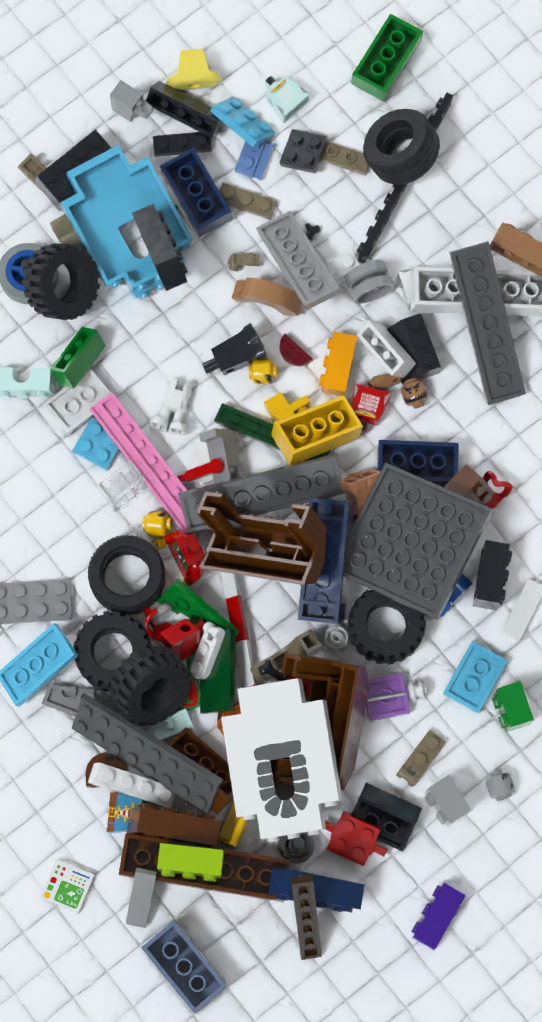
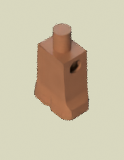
[340,469,381,525]

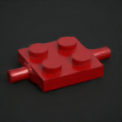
[325,811,388,867]

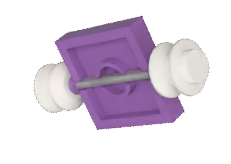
[366,673,427,722]

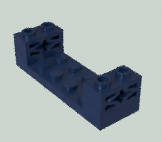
[298,498,355,624]

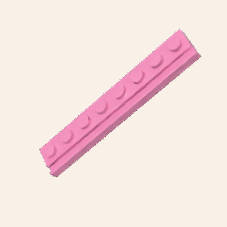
[89,392,188,533]

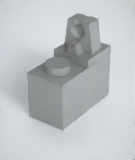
[110,80,153,122]

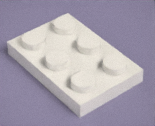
[43,368,111,435]

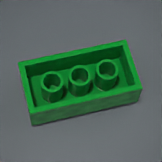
[351,13,423,102]

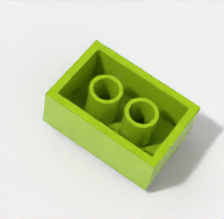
[157,843,224,882]

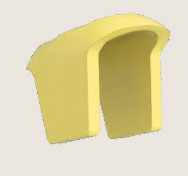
[166,49,222,90]

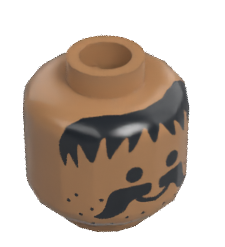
[401,378,429,409]

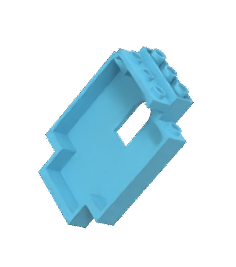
[60,145,193,300]

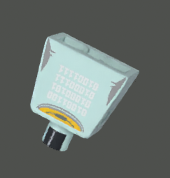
[264,76,310,124]

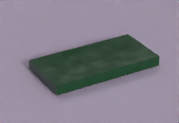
[200,628,235,714]

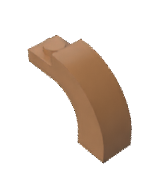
[231,277,302,316]

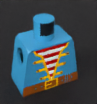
[107,792,144,834]

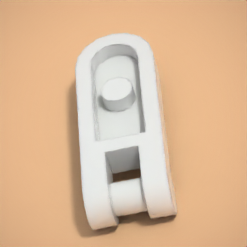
[191,622,225,679]

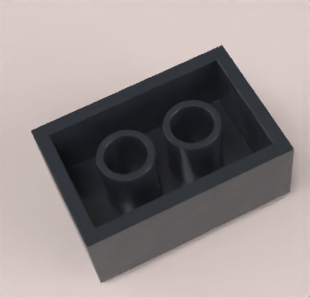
[472,540,512,610]

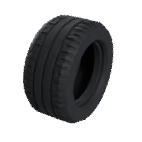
[88,535,166,615]

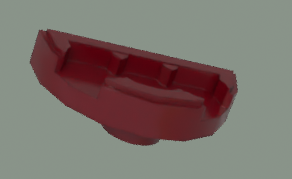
[279,333,313,367]

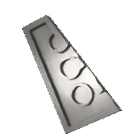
[41,685,125,717]

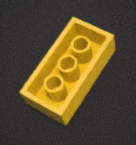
[271,395,363,465]

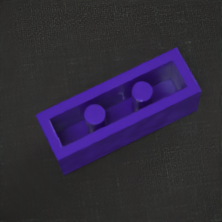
[411,883,466,951]

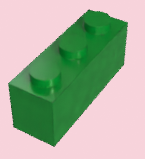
[49,327,106,389]

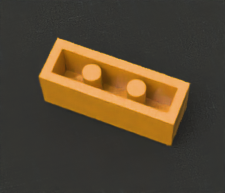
[319,331,357,396]

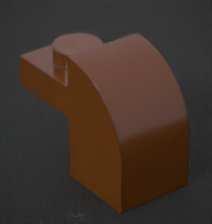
[85,752,128,788]

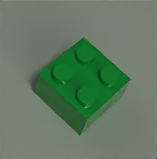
[491,681,534,733]

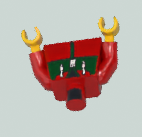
[151,530,204,586]

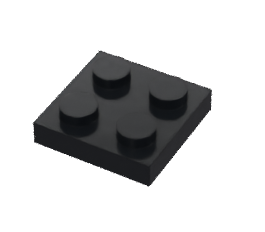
[279,129,329,174]

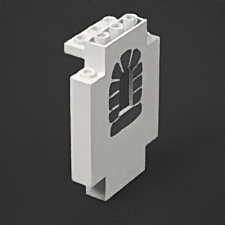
[221,678,342,842]

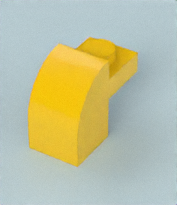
[264,392,310,422]

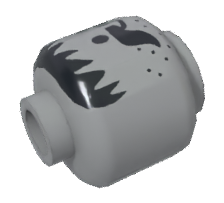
[485,769,515,801]

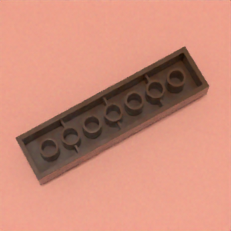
[118,833,290,903]

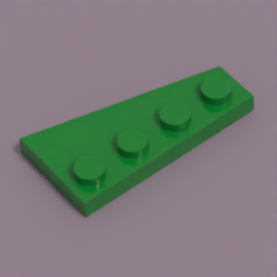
[157,579,239,637]

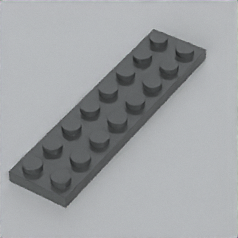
[449,241,526,405]
[178,454,344,533]
[71,694,223,813]

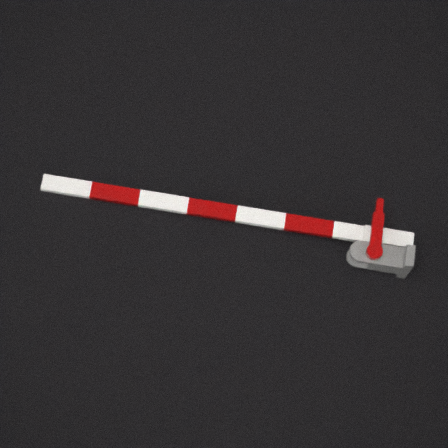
[177,428,258,688]

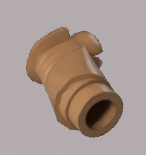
[368,373,401,390]

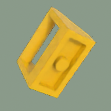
[218,802,248,849]

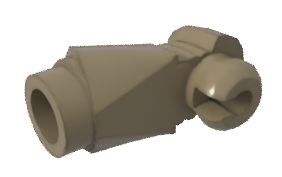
[228,252,260,271]

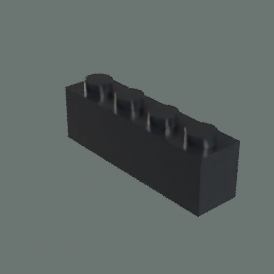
[146,81,223,138]

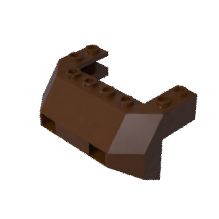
[196,491,327,585]
[270,653,369,791]

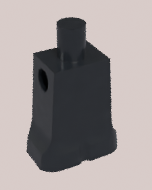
[202,323,269,375]

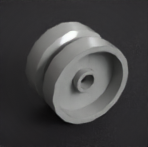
[344,260,394,304]

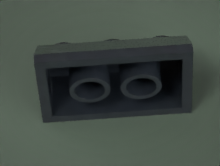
[387,313,441,386]
[352,782,422,852]

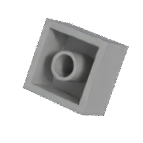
[424,775,471,827]

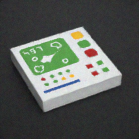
[40,859,95,914]

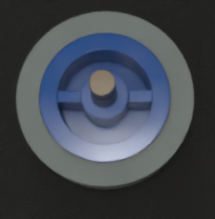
[0,243,58,304]

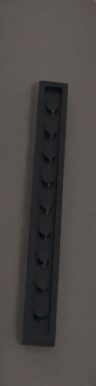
[357,92,453,263]

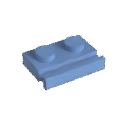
[235,141,274,181]

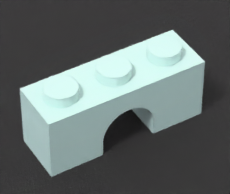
[0,367,56,399]

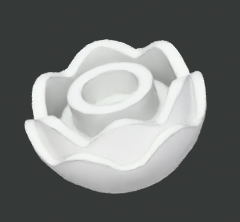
[324,625,349,651]

